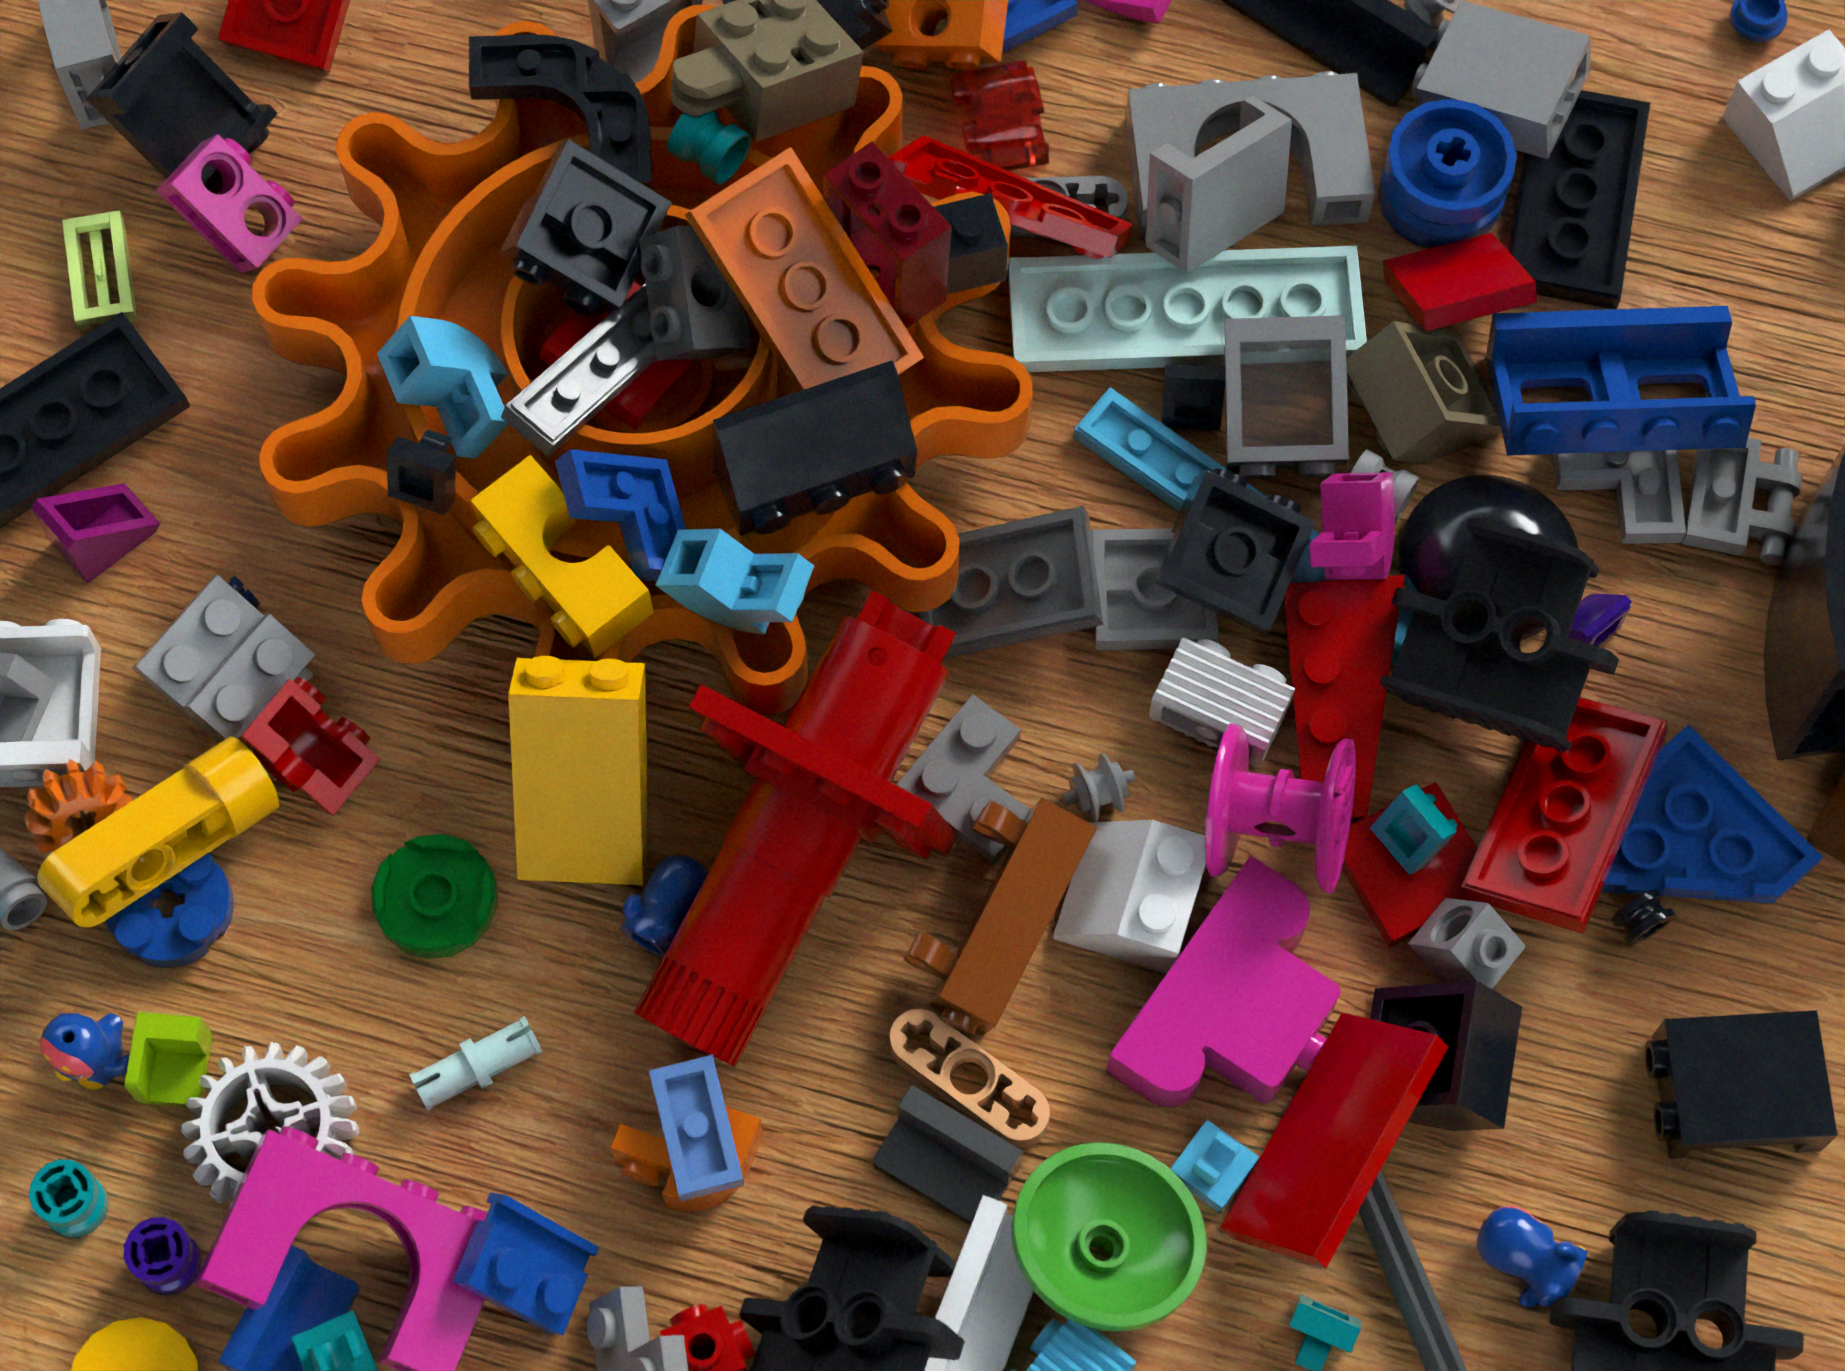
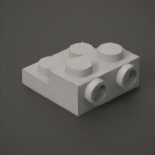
[132,575,315,747]

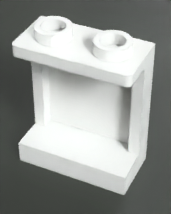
[0,619,101,787]

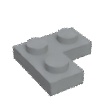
[1553,450,1686,544]
[897,694,1030,865]
[587,1286,688,1371]

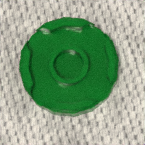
[371,834,498,959]

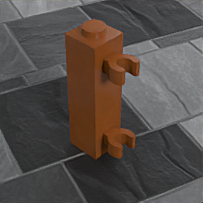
[904,798,1097,1036]

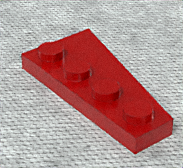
[887,135,1133,259]
[1283,575,1405,822]

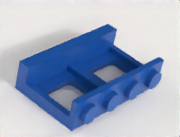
[1486,306,1756,456]

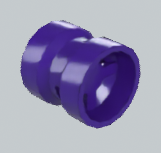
[124,1217,202,1295]

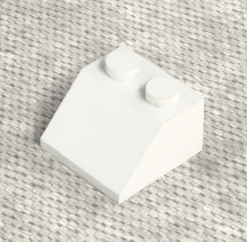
[1722,30,1845,202]
[1053,820,1206,974]

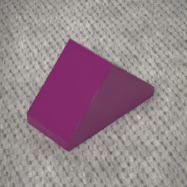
[32,483,160,584]

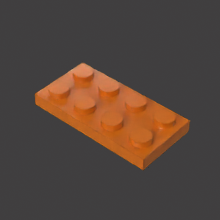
[685,147,924,392]

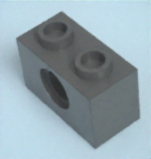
[639,226,752,361]

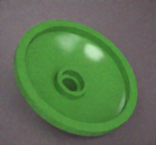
[1011,1142,1207,1331]

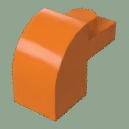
[611,1106,763,1212]

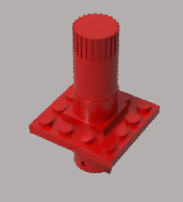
[633,590,958,1067]

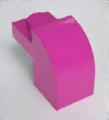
[1309,472,1395,580]

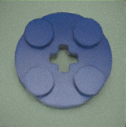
[106,853,234,968]

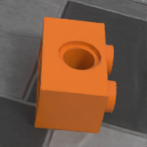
[874,0,1008,70]

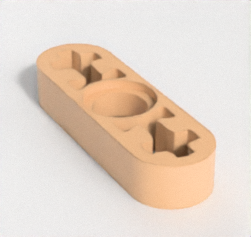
[890,1009,1050,1148]

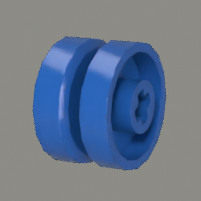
[1378,99,1517,248]

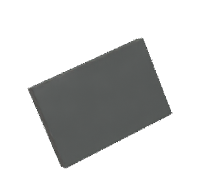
[917,506,1103,659]

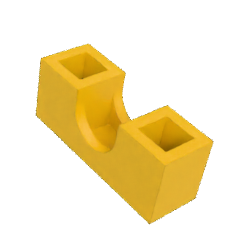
[470,455,654,658]

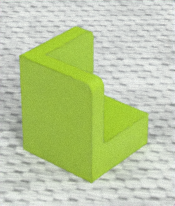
[125,1012,213,1107]

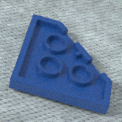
[1601,725,1823,904]

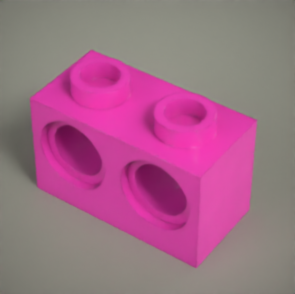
[155,134,303,274]

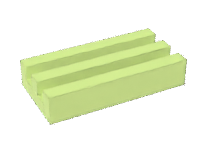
[62,210,138,332]

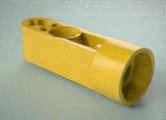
[37,736,279,928]

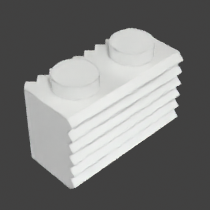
[1149,637,1295,768]

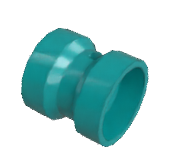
[667,111,752,185]
[29,1159,109,1237]

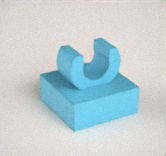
[1171,1120,1260,1214]

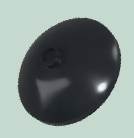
[1398,475,1579,640]

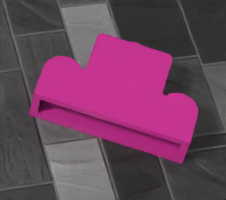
[1106,855,1341,1107]

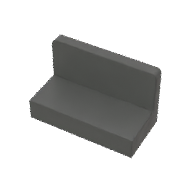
[873,1085,1023,1225]

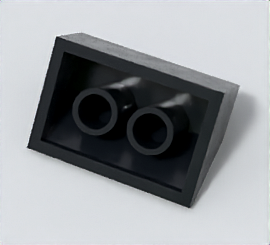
[713,360,917,536]

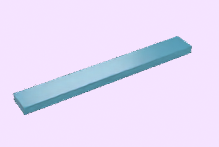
[1073,387,1413,664]

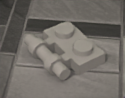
[1682,437,1802,565]

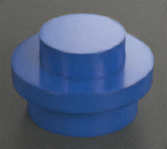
[1730,0,1788,42]

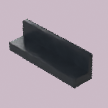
[1221,0,1439,107]

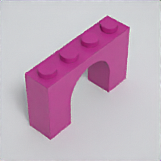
[194,1126,487,1371]

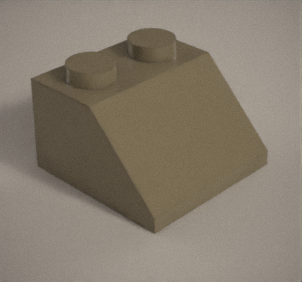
[1346,321,1502,464]

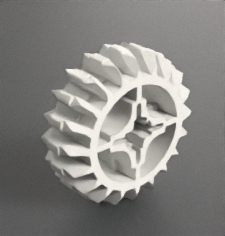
[181,1042,359,1204]

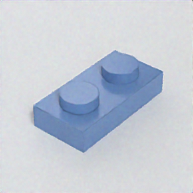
[649,1055,744,1201]

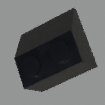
[1370,981,1522,1131]

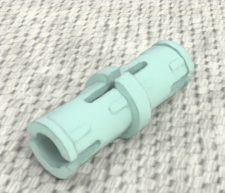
[409,1016,543,1112]

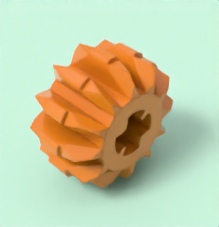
[24,759,133,854]

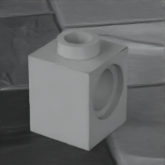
[1408,898,1526,989]

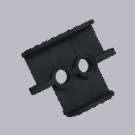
[1379,518,1619,752]
[739,1206,965,1371]
[1549,1211,1804,1371]

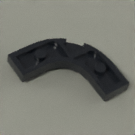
[469,35,652,190]

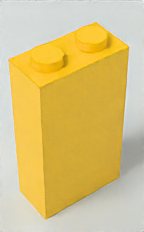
[508,656,649,885]

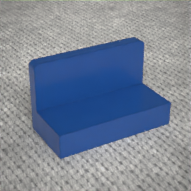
[218,1245,360,1371]

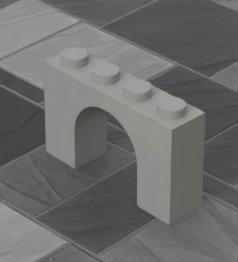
[1125,71,1375,239]

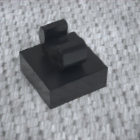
[1161,364,1225,430]
[387,430,455,515]

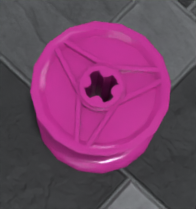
[1205,723,1356,894]

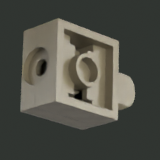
[670,0,864,142]

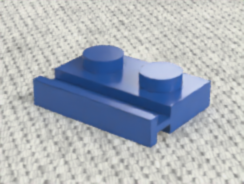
[452,1193,599,1336]

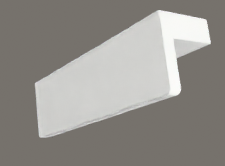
[925,1195,1034,1371]

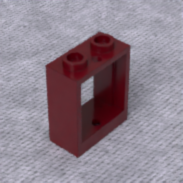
[823,141,952,328]

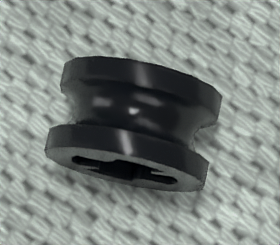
[1611,888,1676,946]

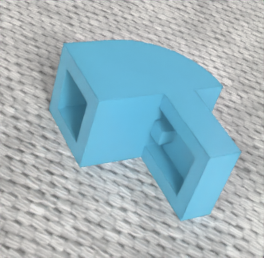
[377,316,508,458]
[655,529,814,634]

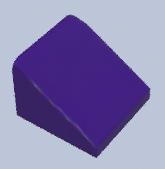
[1568,594,1632,646]

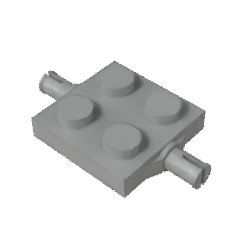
[1091,528,1219,650]

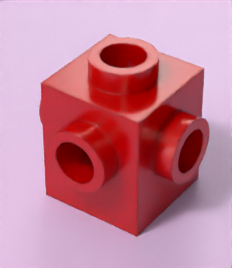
[660,1304,755,1371]

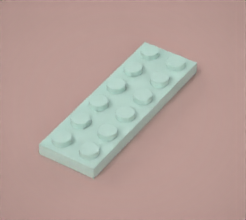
[1008,246,1367,372]

